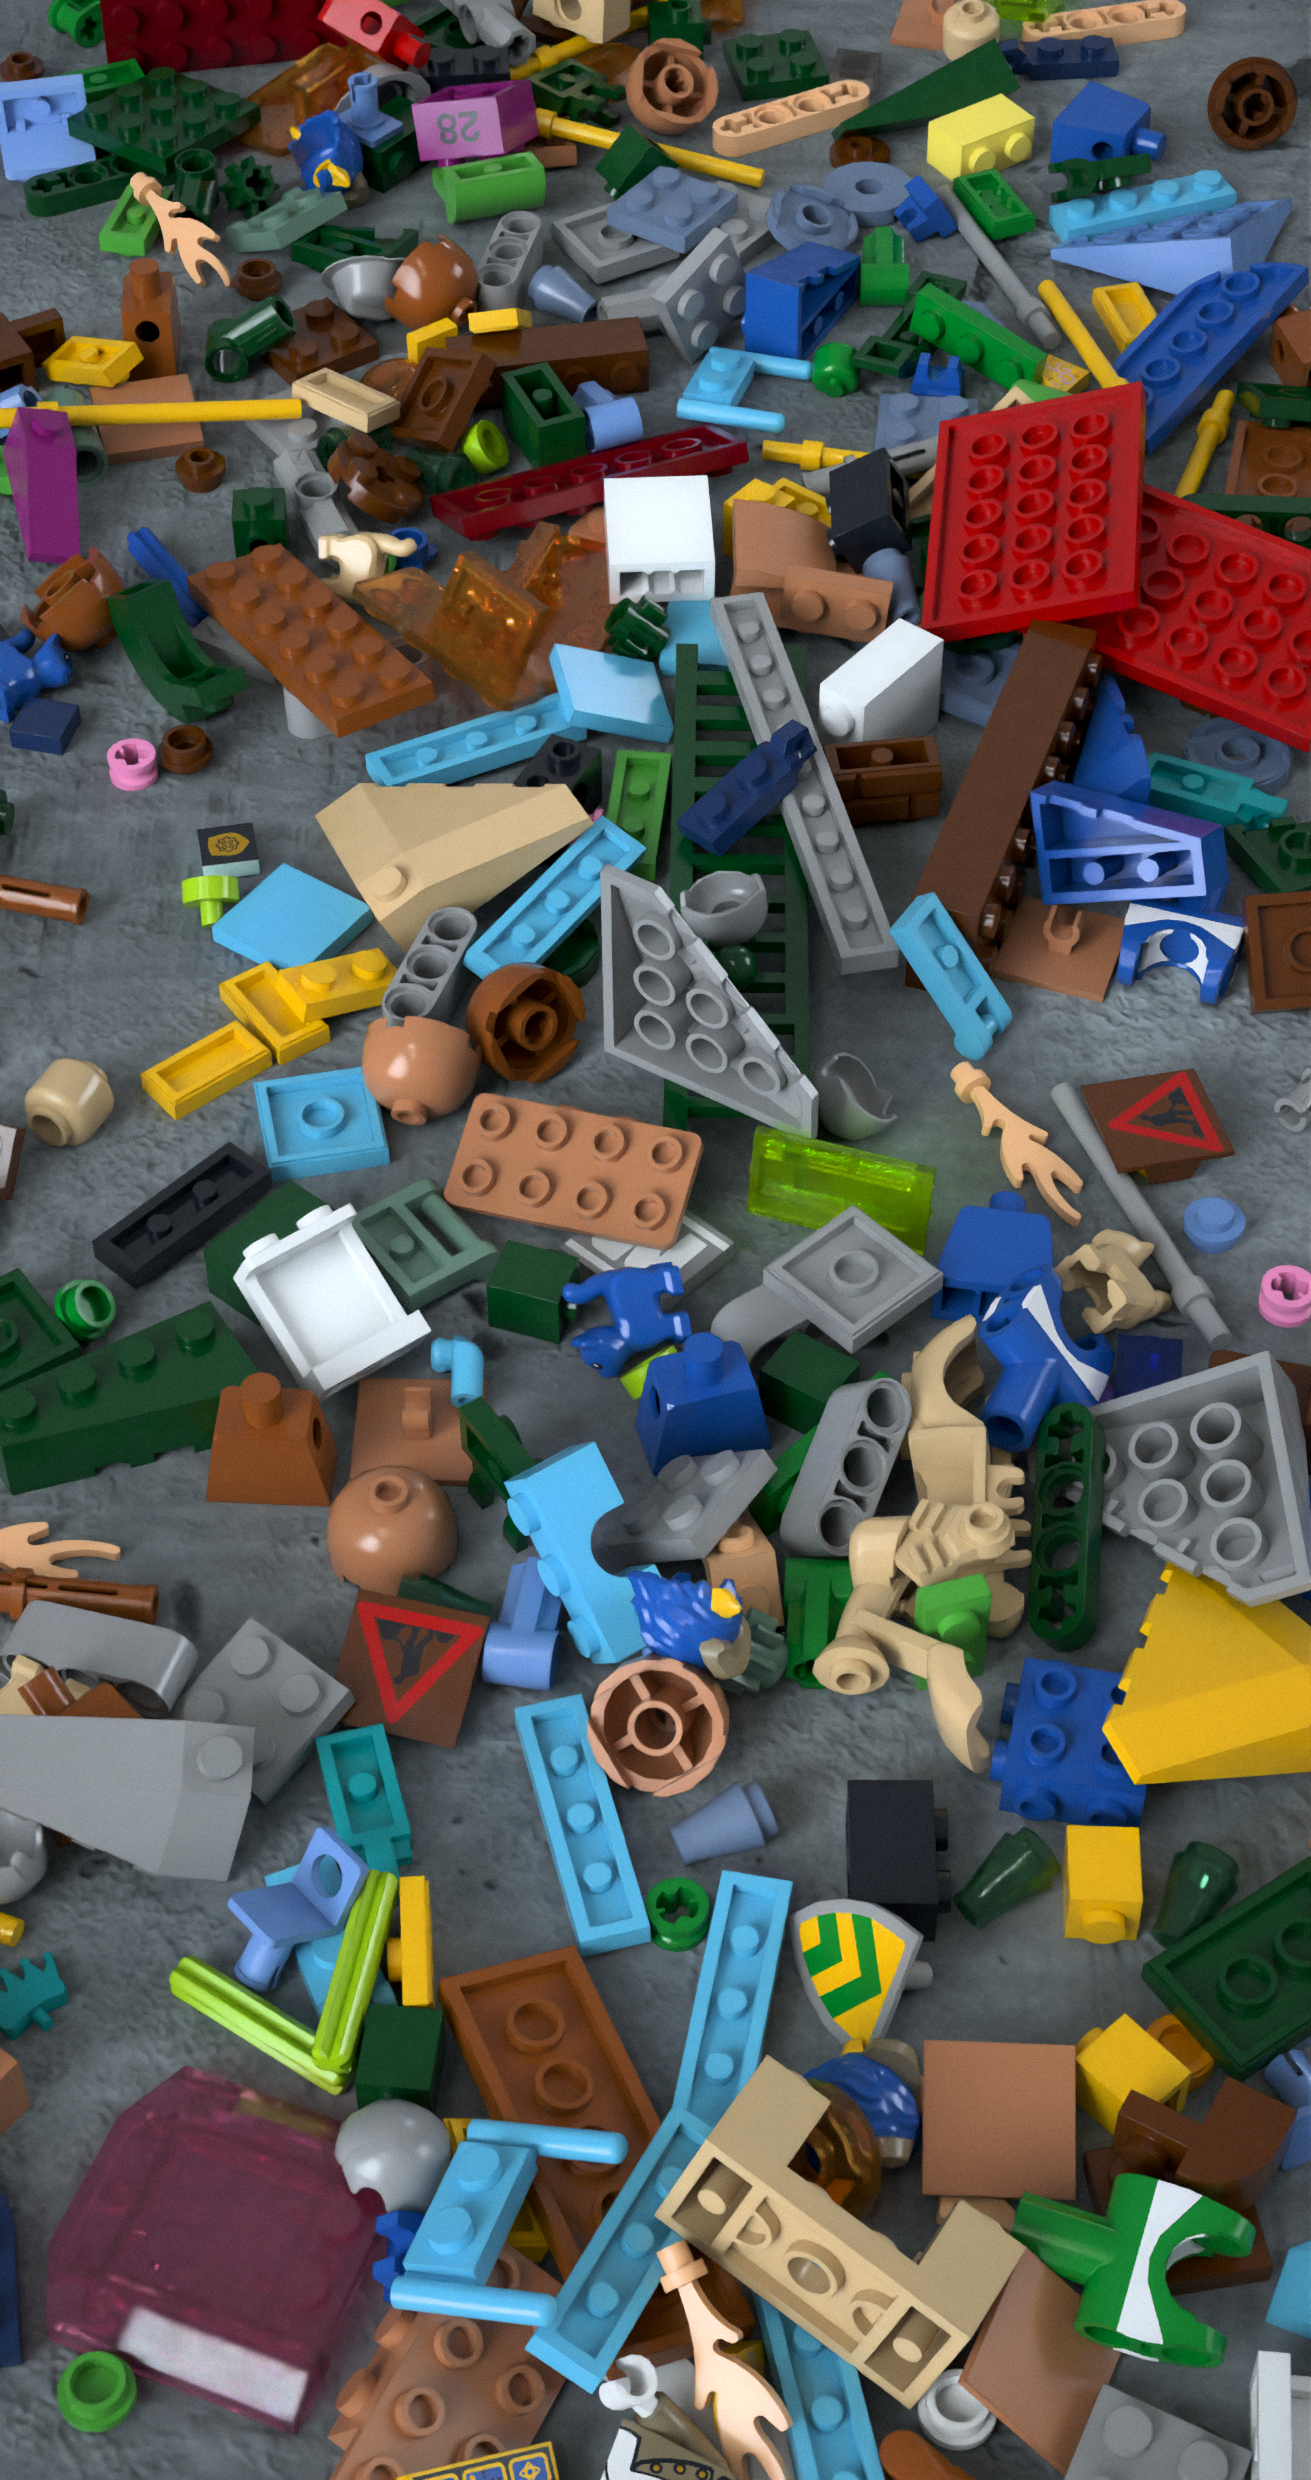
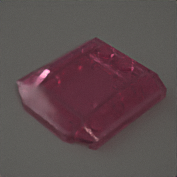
[46,2065,388,2436]

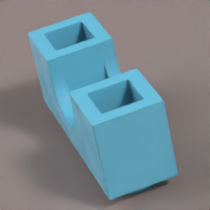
[504,1441,661,1664]

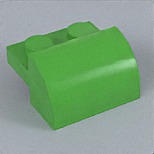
[432,151,546,224]

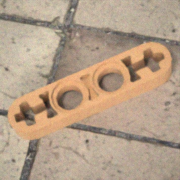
[1021,0,1186,46]
[712,80,870,157]

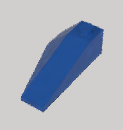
[1072,676,1151,805]

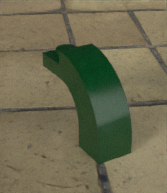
[106,578,249,725]

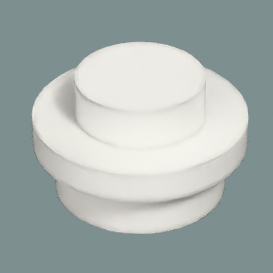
[917,2369,997,2451]

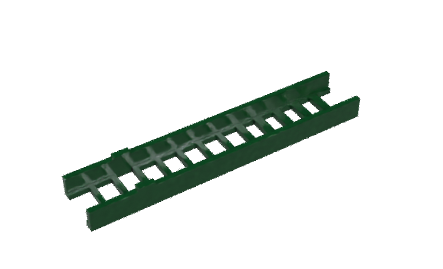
[663,644,810,1190]

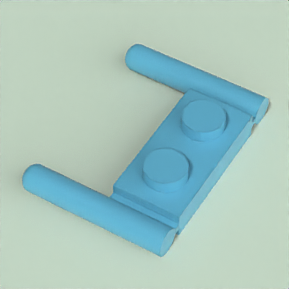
[676,346,813,434]
[390,2118,628,2327]

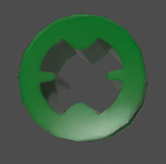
[645,1877,710,1952]

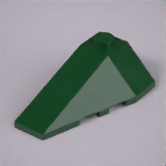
[831,38,1020,141]

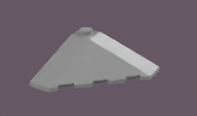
[600,864,819,1144]
[1026,1350,1311,1607]

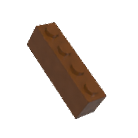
[445,316,649,411]

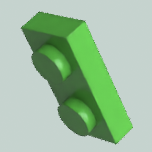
[99,184,173,257]
[912,1573,992,1691]

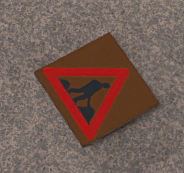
[1080,1068,1235,1185]
[334,1589,491,1750]

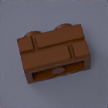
[822,735,942,828]

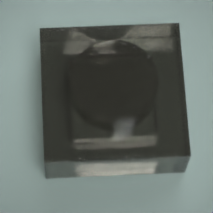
[829,48,882,92]

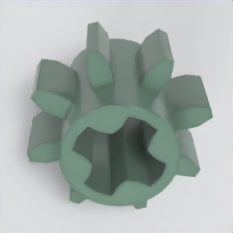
[714,1607,788,1696]

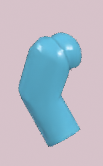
[431,1335,484,1408]

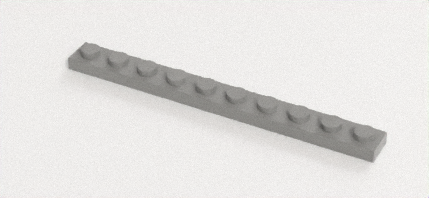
[710,591,899,976]

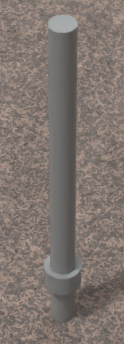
[935,185,1061,349]
[1051,1082,1233,1351]

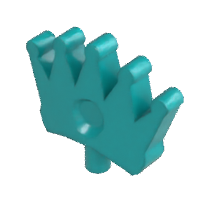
[0,1952,69,2040]

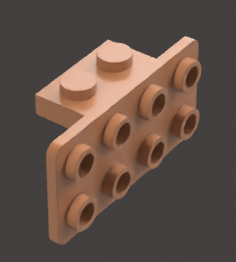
[730,562,921,643]
[444,1093,704,1251]
[327,2241,566,2480]

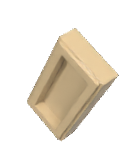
[292,367,401,433]

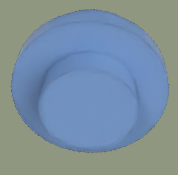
[1183,1197,1246,1254]

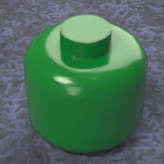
[812,342,861,398]

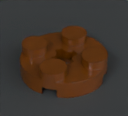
[327,431,425,524]

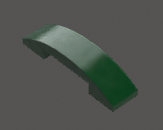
[852,271,967,379]

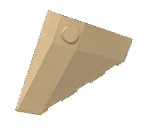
[315,783,594,955]

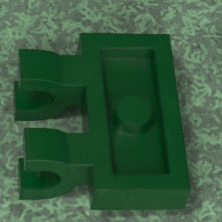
[526,58,627,128]
[1048,153,1151,202]
[459,1396,544,1553]

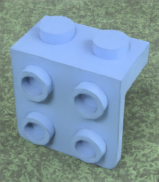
[0,74,96,182]

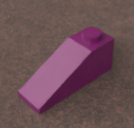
[2,407,80,564]

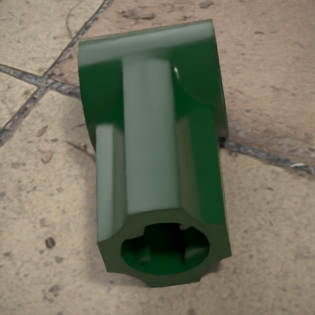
[172,148,220,229]
[204,295,298,383]

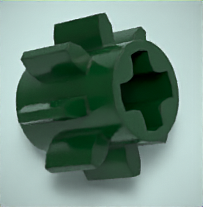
[218,156,280,220]
[605,594,671,661]

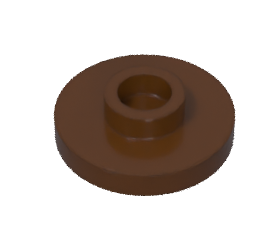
[829,135,890,169]

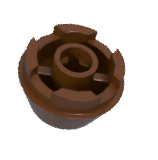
[1207,57,1297,150]

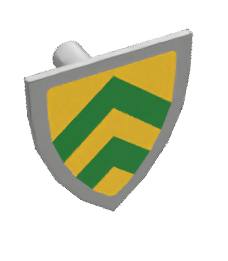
[788,1898,933,2049]

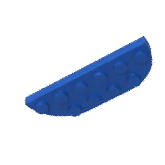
[1112,262,1309,456]

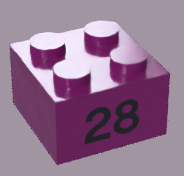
[411,79,539,167]

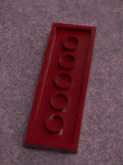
[100,0,367,76]
[429,423,749,541]

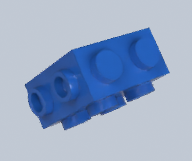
[989,1657,1147,1830]

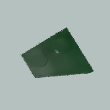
[291,225,419,272]

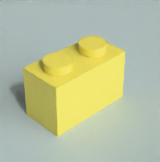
[927,94,1035,182]

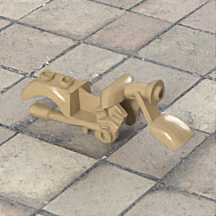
[812,1314,1032,1774]

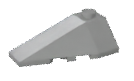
[0,1714,255,1883]

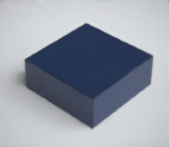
[9,697,81,756]

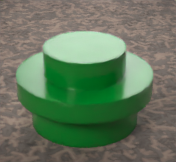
[54,1279,116,1341]

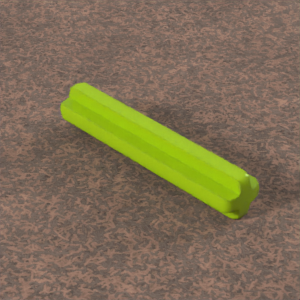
[311,1869,400,2074]
[168,1956,357,2095]

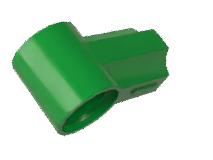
[859,226,909,306]
[783,1557,852,1689]

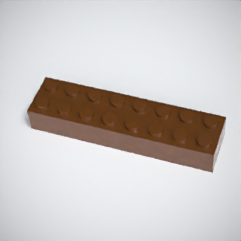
[905,620,1103,991]

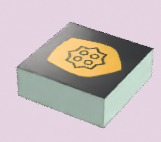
[197,822,260,877]

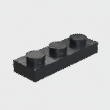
[92,1141,273,1289]

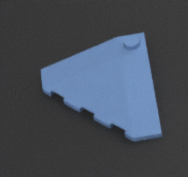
[1050,198,1292,295]

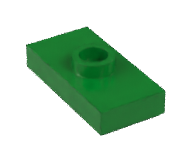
[953,168,1036,241]

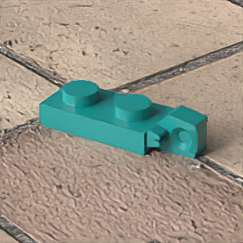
[1147,751,1289,831]
[314,1723,413,1907]

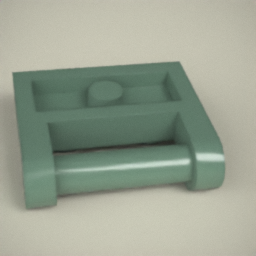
[224,187,348,253]
[352,1178,502,1312]

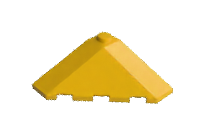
[1102,1562,1311,1785]

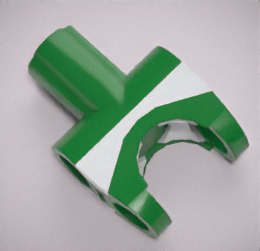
[1010,2173,1256,2368]

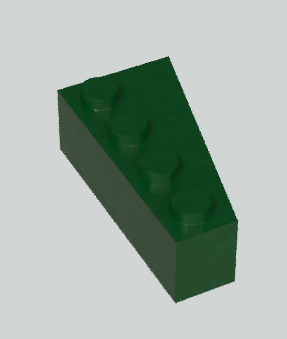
[0,1301,259,1496]

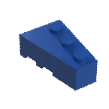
[741,241,861,360]
[1030,780,1229,905]

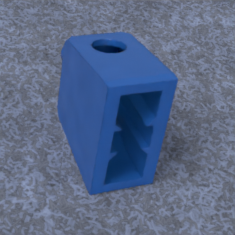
[1050,81,1167,163]
[931,1191,1054,1324]
[635,1332,771,1477]

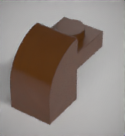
[0,308,66,393]
[1111,2076,1298,2213]

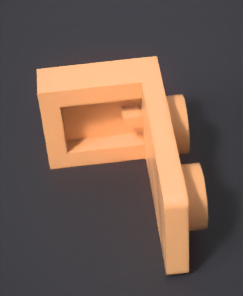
[701,1508,785,1627]

